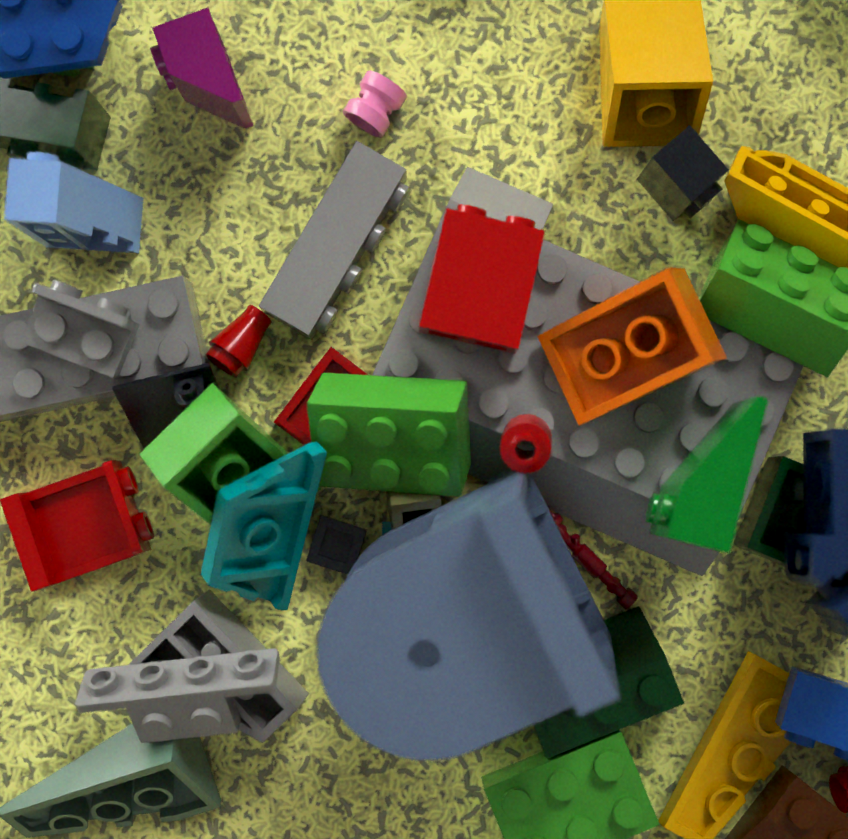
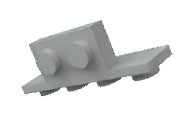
[75,648,280,743]

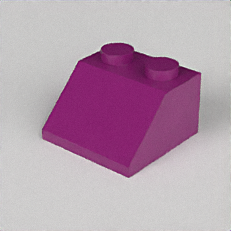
[150,7,254,129]

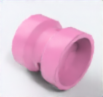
[342,70,407,138]

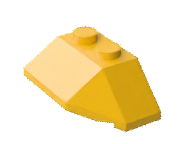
[724,146,848,268]

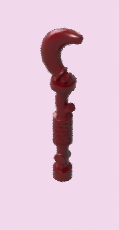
[550,511,638,609]

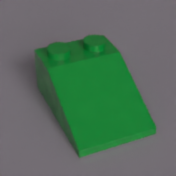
[645,396,768,554]

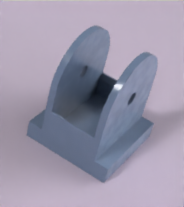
[317,469,620,760]

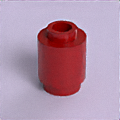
[500,414,552,473]

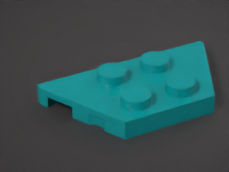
[200,442,327,611]

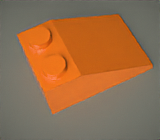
[537,268,727,426]

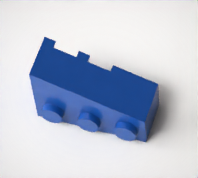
[775,666,848,761]

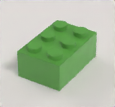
[699,219,848,378]
[307,373,471,497]
[139,383,321,525]
[481,730,660,839]

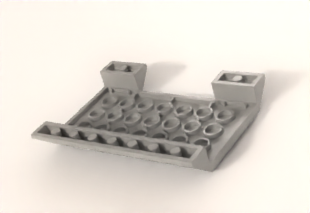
[372,167,803,576]

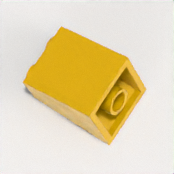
[599,0,713,147]

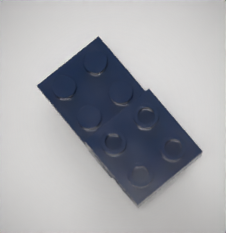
[784,429,848,637]

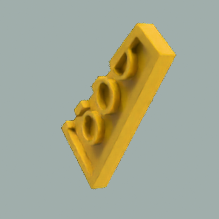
[658,651,796,839]

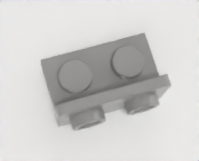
[20,279,139,380]

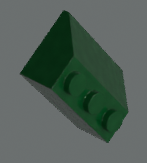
[533,606,685,758]

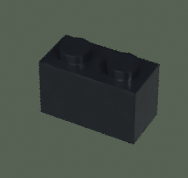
[637,125,729,221]

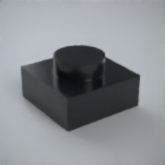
[306,515,367,575]

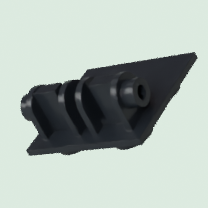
[112,362,221,449]

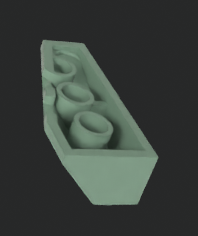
[0,724,221,838]

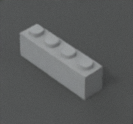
[259,140,410,340]

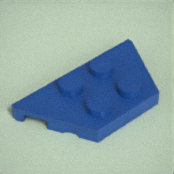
[0,0,123,79]

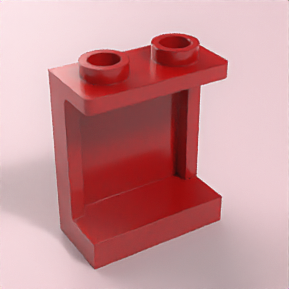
[419,204,546,354]
[0,460,154,592]

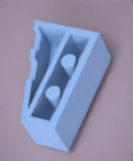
[4,152,143,253]

